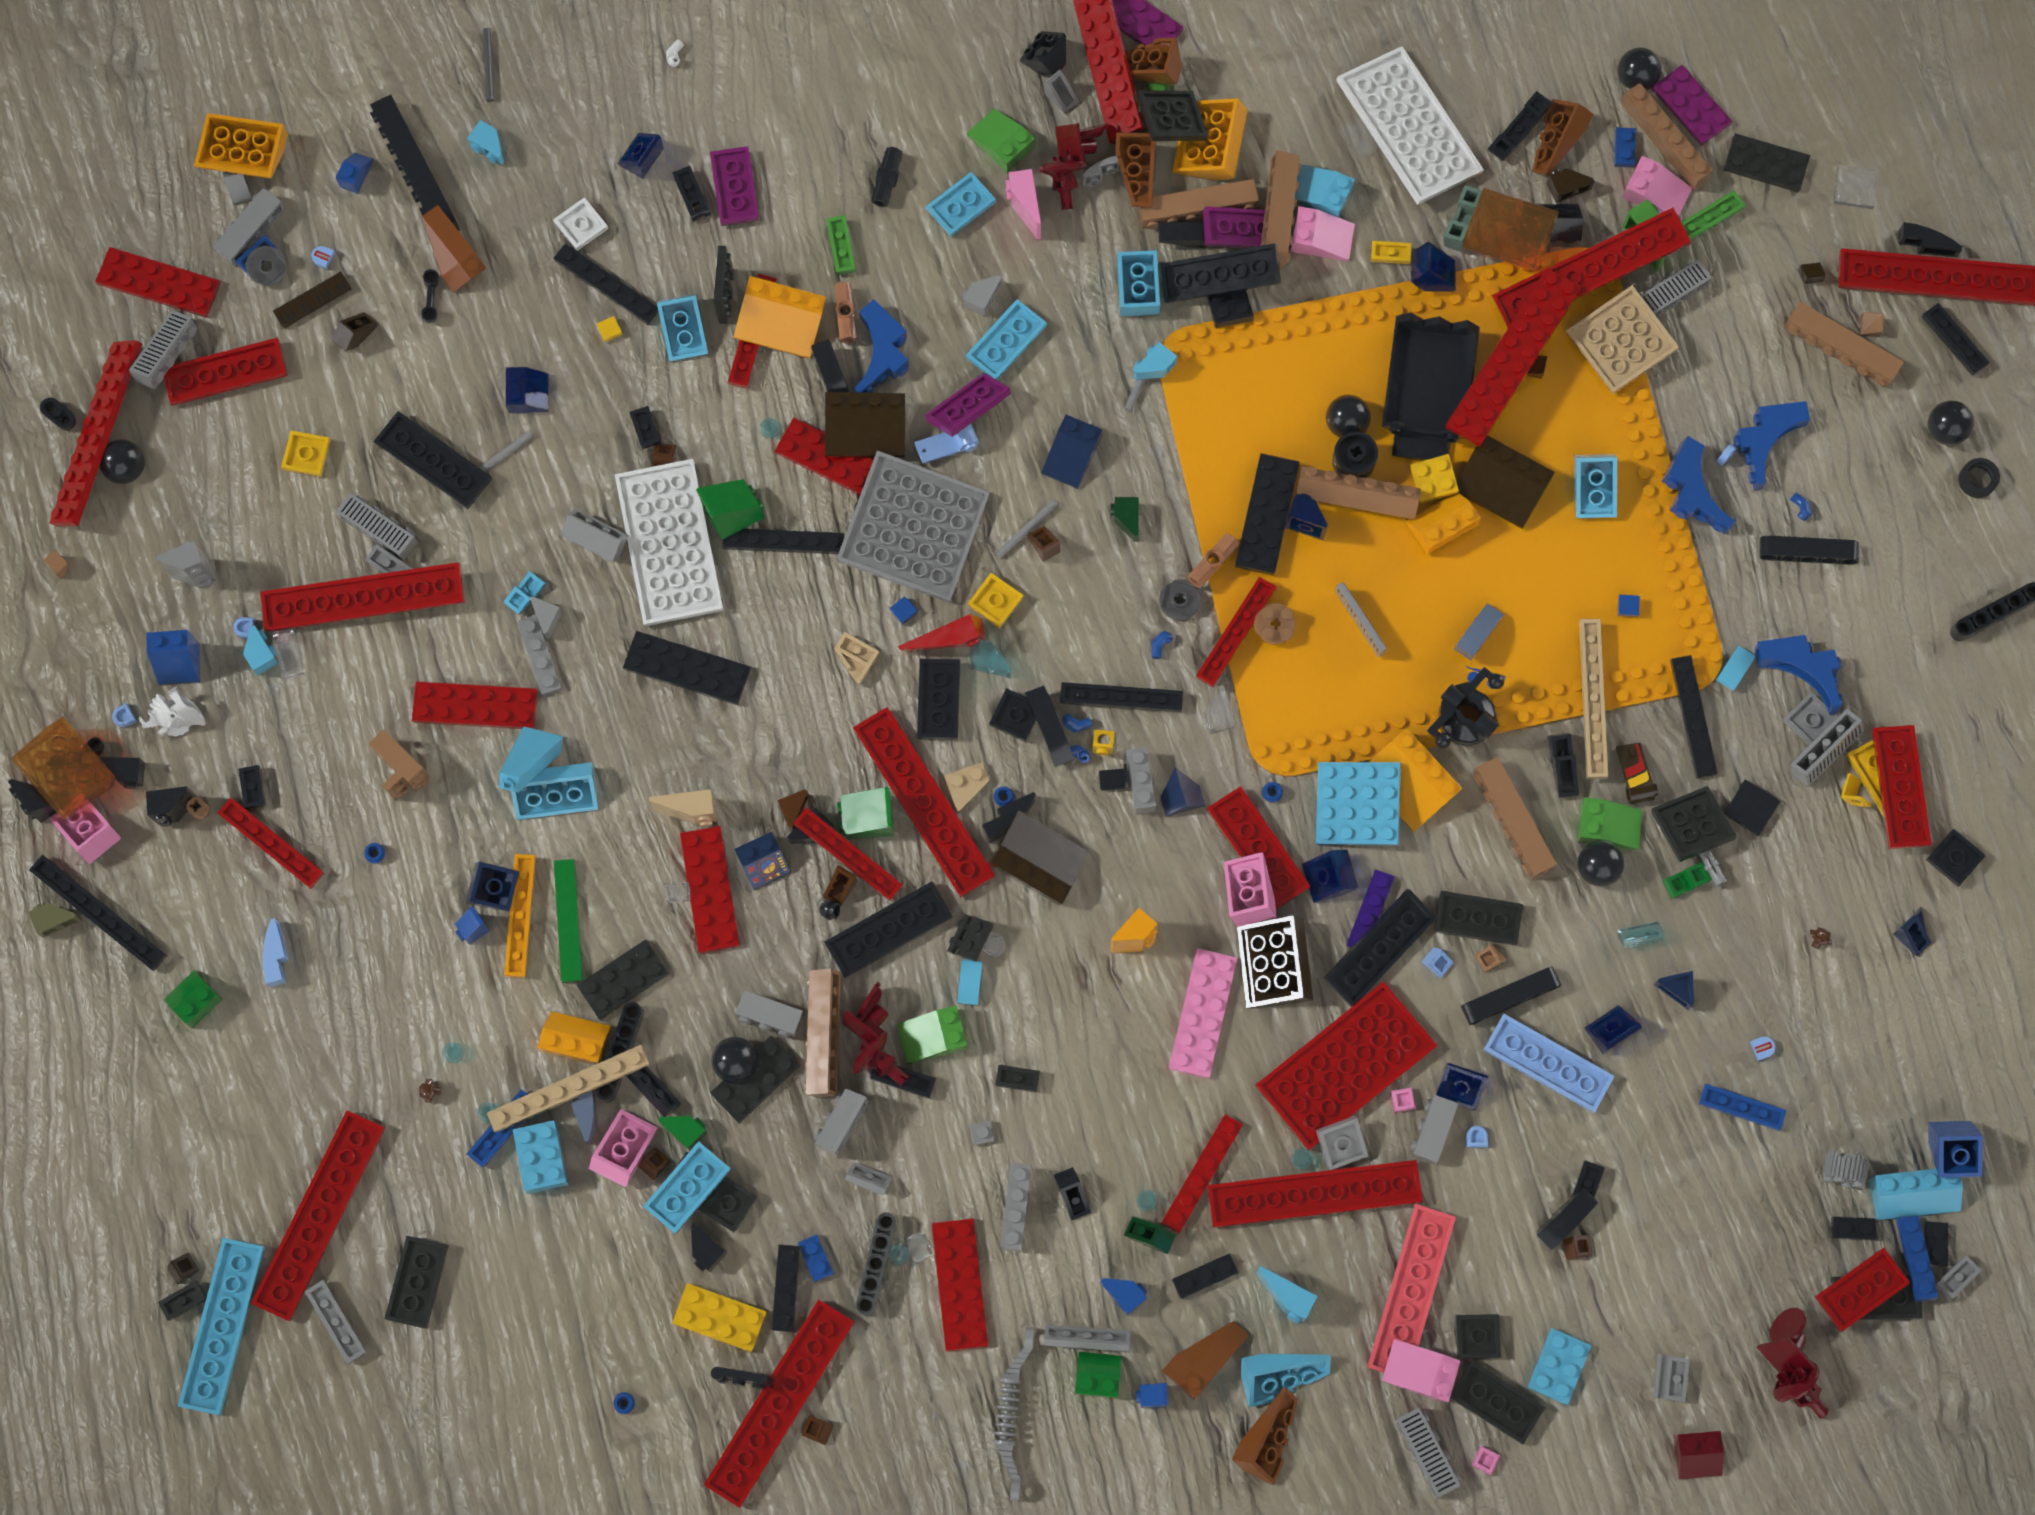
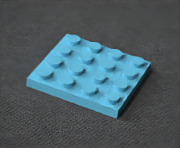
[1316,762,1401,845]

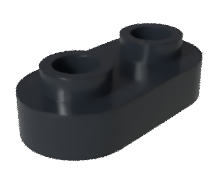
[40,398,76,431]

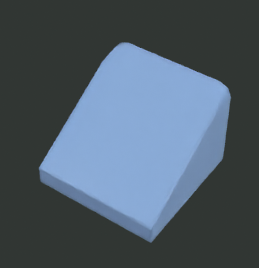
[1422,947,1454,978]

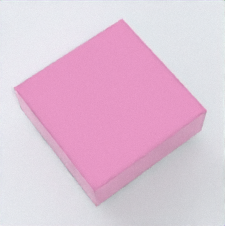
[1390,1088,1416,1113]
[1471,1446,1500,1475]

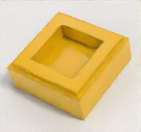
[596,316,623,343]

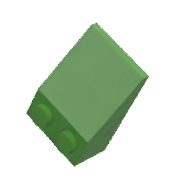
[966,109,1035,173]
[1622,199,1666,272]
[1577,797,1642,850]
[897,1005,967,1064]

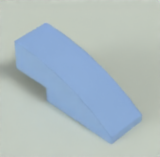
[263,918,289,987]

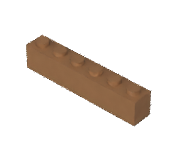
[1621,83,1713,191]
[1261,150,1301,270]
[1138,179,1259,229]
[1784,302,1904,388]
[1296,466,1421,520]
[1473,757,1557,880]
[804,969,841,1097]

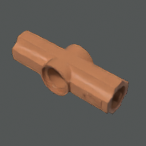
[834,282,857,344]
[1187,533,1239,589]

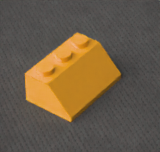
[1406,493,1481,555]
[1110,908,1158,953]
[537,1011,612,1065]

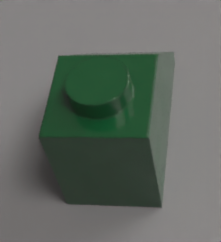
[1110,497,1139,542]
[1124,1216,1176,1255]

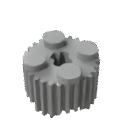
[1822,1151,1869,1189]

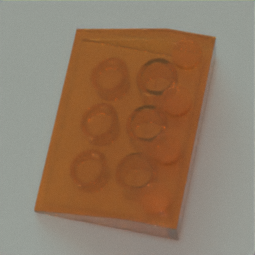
[1462,188,1559,271]
[11,717,115,820]

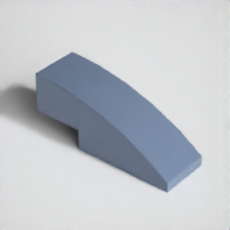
[1454,603,1504,661]
[571,1090,596,1145]

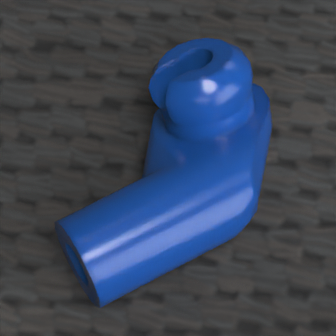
[1790,492,1812,521]
[1152,631,1173,659]
[1062,714,1093,733]

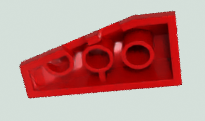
[898,614,985,652]

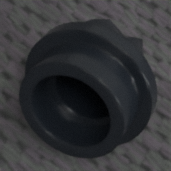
[819,899,840,920]

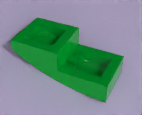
[1662,862,1712,899]

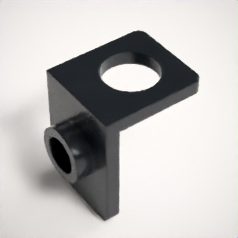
[1099,764,1129,791]

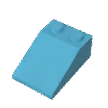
[1295,165,1355,218]
[657,293,708,361]
[1574,454,1617,518]
[1255,1266,1317,1324]

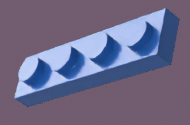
[1698,1083,1787,1131]
[467,1089,528,1168]
[1896,1216,1938,1302]

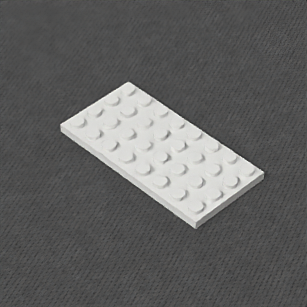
[1336,46,1484,205]
[615,459,724,627]

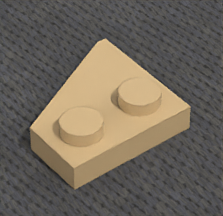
[834,632,880,686]
[944,762,989,813]

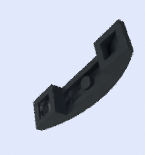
[1487,91,1552,161]
[1025,685,1074,767]

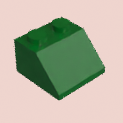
[163,970,223,1029]
[1075,1351,1121,1399]

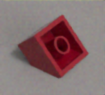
[1673,1431,1724,1479]

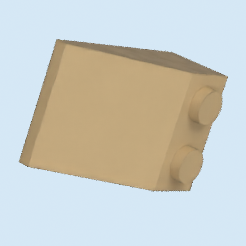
[649,789,717,827]

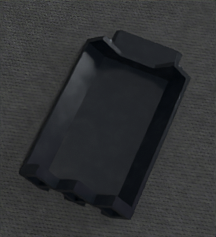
[1382,312,1480,460]

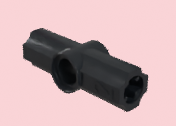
[871,147,903,207]

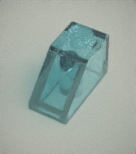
[971,640,1011,678]

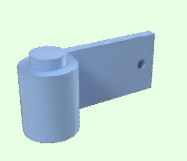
[914,424,979,464]

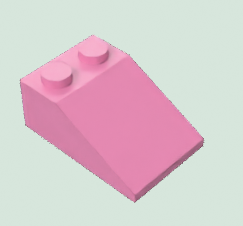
[1622,156,1692,216]
[1005,169,1041,240]
[1291,206,1355,261]
[50,793,121,864]
[1224,852,1277,927]
[589,1109,658,1187]
[1382,1339,1460,1402]

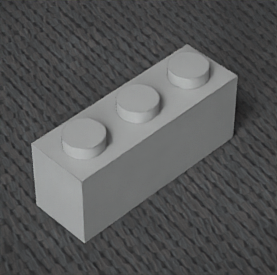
[560,509,628,562]
[1125,747,1156,815]
[735,990,804,1039]
[1410,1095,1458,1165]

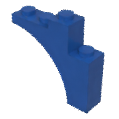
[854,299,909,393]
[1733,401,1810,490]
[1662,436,1735,534]
[1754,635,1843,715]

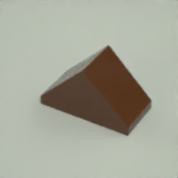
[1027,526,1060,562]
[777,789,809,832]
[823,865,857,907]

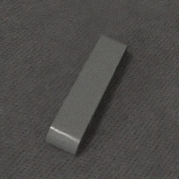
[856,1212,896,1316]

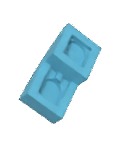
[503,571,547,615]
[1716,645,1756,691]
[957,959,983,1005]

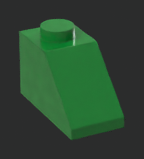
[658,1116,707,1151]

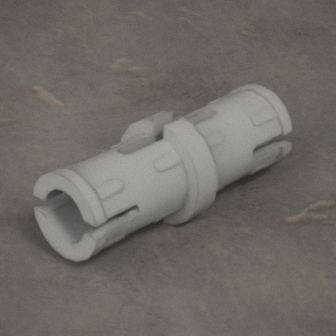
[1699,850,1728,887]

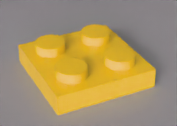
[281,430,331,477]
[1410,454,1459,504]
[967,573,1024,628]

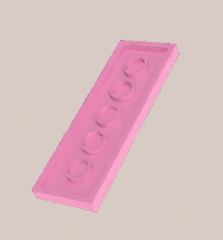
[1168,948,1237,1079]

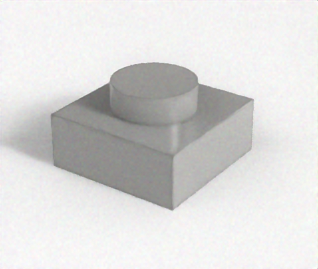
[970,1120,995,1146]

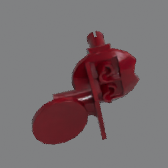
[1039,123,1109,210]
[842,982,909,1086]
[1757,1308,1830,1419]

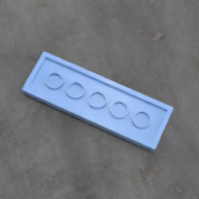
[1483,1014,1615,1113]

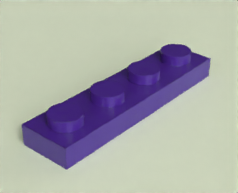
[1346,869,1394,948]

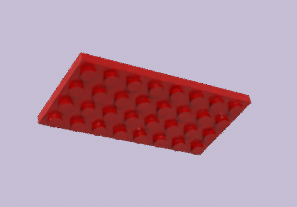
[1255,981,1438,1151]

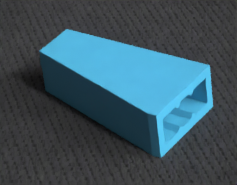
[499,727,563,793]

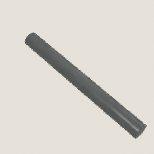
[483,28,494,102]

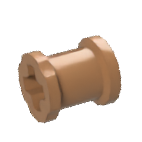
[186,797,210,820]

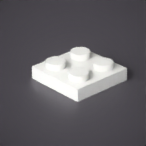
[553,197,608,251]

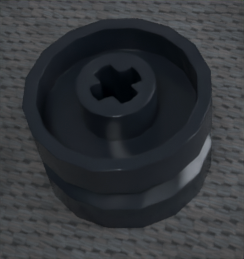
[1332,432,1378,478]

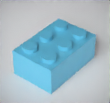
[1117,250,1160,316]
[513,1120,569,1194]

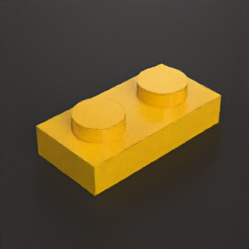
[1371,240,1412,264]

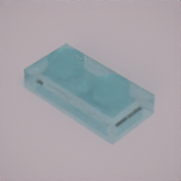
[1618,921,1665,948]

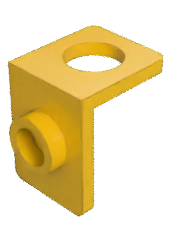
[1092,730,1114,756]
[1841,773,1871,807]

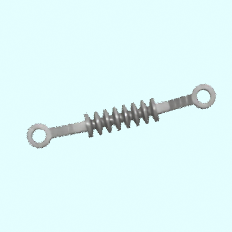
[994,1327,1034,1502]

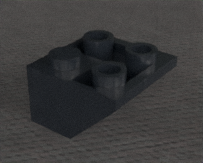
[1020,31,1066,78]
[8,779,62,823]

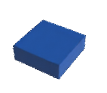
[1618,594,1640,617]
[889,596,918,625]

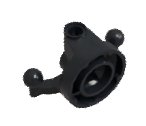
[1427,667,1505,748]

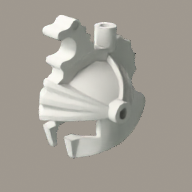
[139,686,205,737]

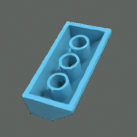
[511,762,598,820]
[1869,1169,1963,1221]

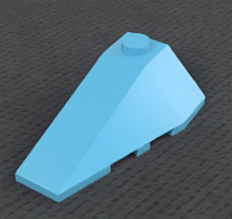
[1241,1354,1331,1408]

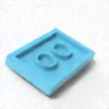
[926,172,996,237]
[1527,1328,1592,1406]

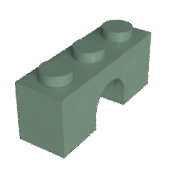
[1443,185,1483,252]

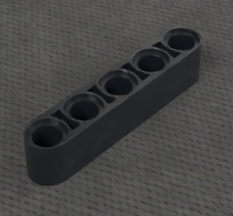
[1760,536,1859,565]
[1950,582,2035,642]
[1460,966,1561,1026]
[596,1002,644,1103]

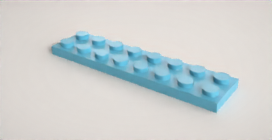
[178,1238,265,1416]

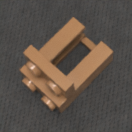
[368,729,430,801]

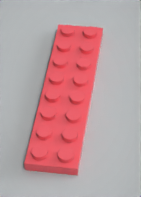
[1367,1204,1456,1373]

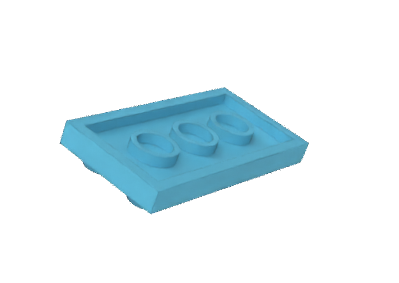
[965,299,1047,380]
[643,1141,731,1235]

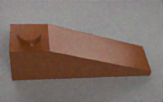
[1125,38,1182,84]
[1532,99,1593,176]
[1115,133,1157,208]
[422,205,486,293]
[1161,1321,1249,1400]
[1232,1388,1298,1485]

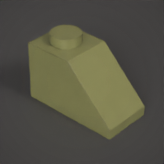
[28,903,81,938]

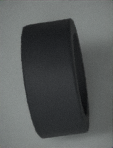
[1958,458,2000,498]

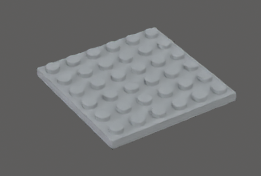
[836,451,990,603]

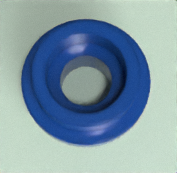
[1262,782,1283,803]
[994,787,1014,807]
[364,843,385,864]
[613,1392,635,1414]

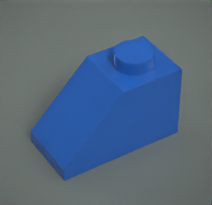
[335,153,374,194]
[455,906,490,944]
[1100,1278,1148,1316]
[1136,1383,1168,1408]

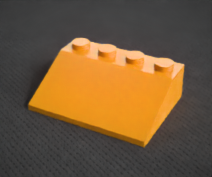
[1172,98,1248,181]
[194,113,288,179]
[733,276,826,359]
[1369,728,1463,832]

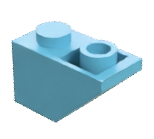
[467,120,504,165]
[1133,342,1177,380]
[243,625,278,676]

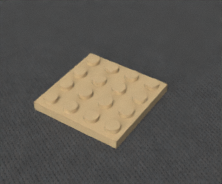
[1566,285,1679,394]

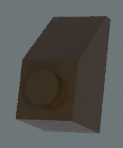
[1546,168,1595,203]
[331,312,378,352]

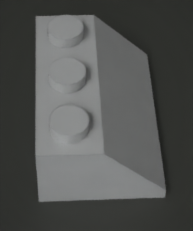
[156,540,217,588]
[814,1089,869,1158]

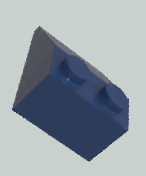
[1041,414,1102,489]

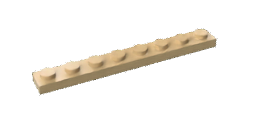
[1579,619,1608,779]
[487,1045,650,1133]

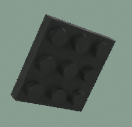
[1137,90,1208,141]
[714,245,734,324]
[1651,786,1736,862]

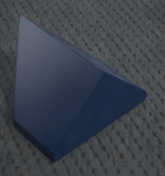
[1160,768,1205,817]
[1893,907,1931,956]
[1654,971,1694,1010]

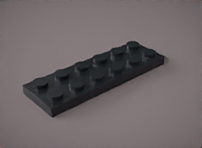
[1161,243,1281,304]
[373,411,492,509]
[1235,453,1300,576]
[623,631,751,706]
[824,881,953,978]
[1323,889,1436,1007]

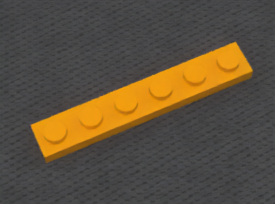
[504,854,536,978]

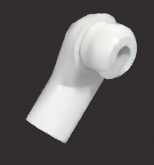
[666,39,684,67]

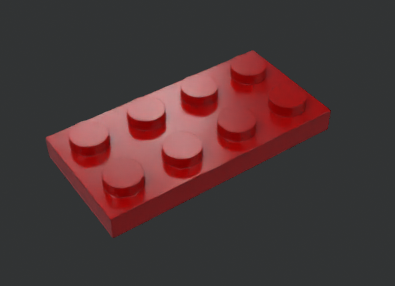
[1814,1248,1910,1332]

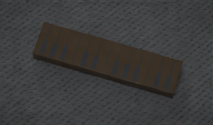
[273,272,352,329]

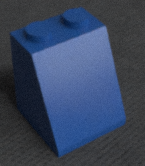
[147,630,200,685]
[1928,1121,1983,1178]

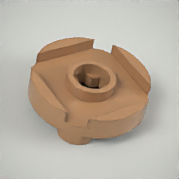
[1254,603,1295,645]

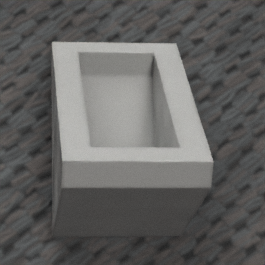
[1045,70,1079,113]
[223,172,252,205]
[530,596,562,640]

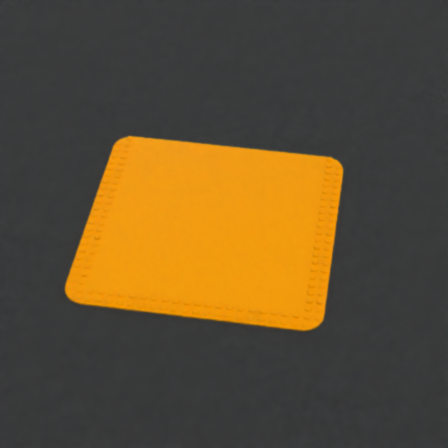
[1160,247,1723,777]

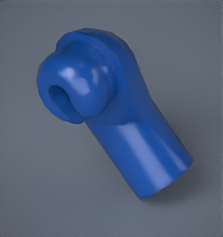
[1070,745,1091,763]

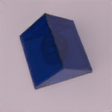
[617,133,664,179]
[1585,1005,1642,1054]
[1436,1063,1488,1110]

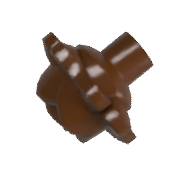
[1810,927,1832,949]
[419,1079,441,1103]

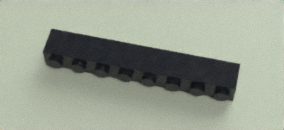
[370,95,460,231]

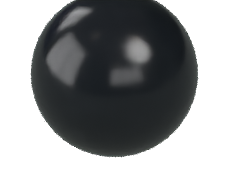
[1617,47,1662,90]
[1326,394,1371,438]
[1928,400,1974,445]
[99,439,145,484]
[1577,840,1624,887]
[711,1036,758,1084]

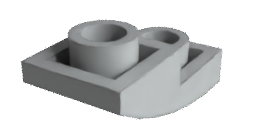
[1082,155,1119,186]

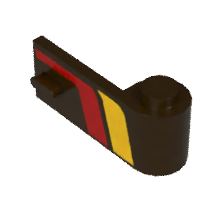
[1616,743,1658,804]

